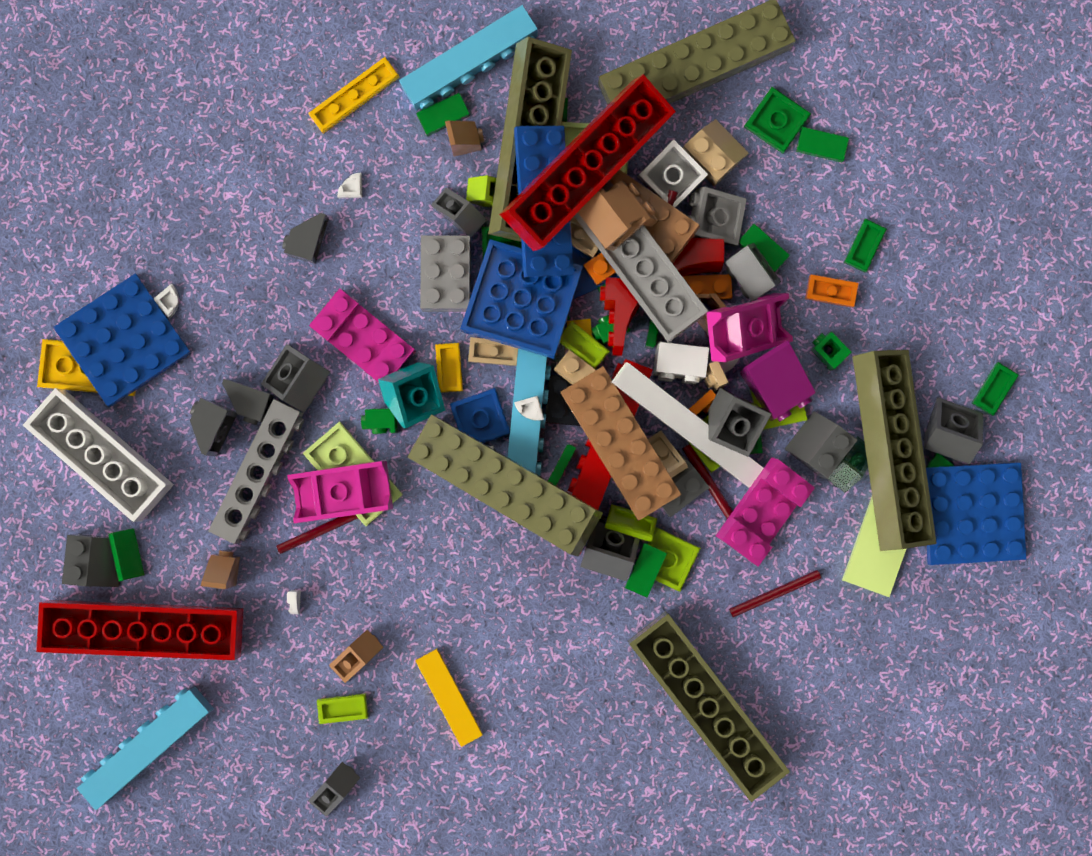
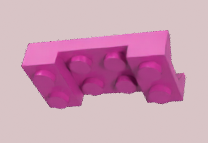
[309,288,416,383]
[707,293,793,362]
[715,457,815,567]
[287,461,393,523]

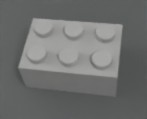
[420,235,471,312]

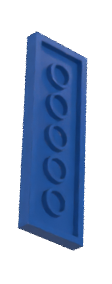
[514,126,574,277]

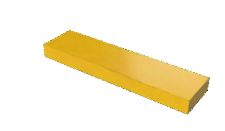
[308,57,400,134]
[415,648,483,747]

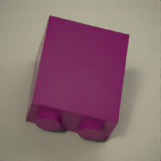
[740,340,816,422]

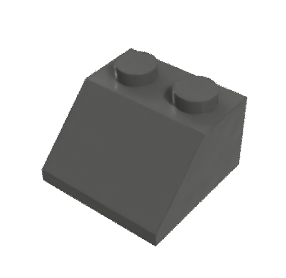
[261,344,330,412]
[708,388,771,457]
[924,397,983,464]
[190,398,237,457]
[785,411,857,479]
[661,449,710,517]
[580,516,640,582]
[62,534,120,587]

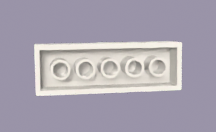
[23,388,174,522]

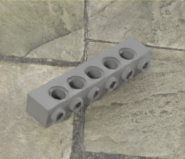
[208,399,304,544]

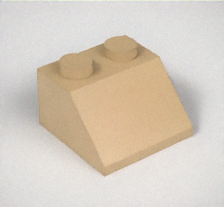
[683,119,749,186]

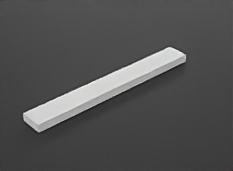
[611,362,764,488]

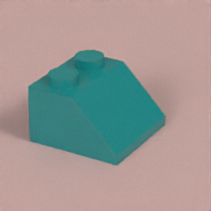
[378,362,445,429]

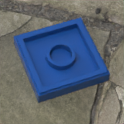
[449,388,510,443]

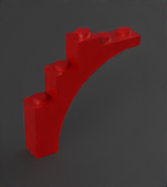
[600,238,724,356]

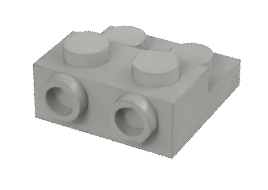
[688,187,746,247]

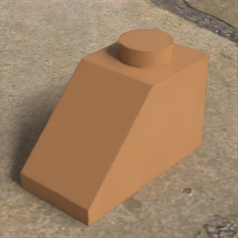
[445,121,485,157]
[201,550,240,589]
[329,629,384,683]

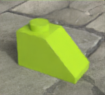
[466,175,496,207]

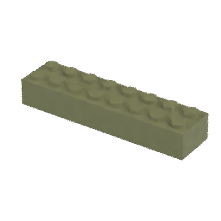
[598,0,796,105]
[488,37,572,242]
[852,350,937,551]
[408,414,603,556]
[628,611,790,802]

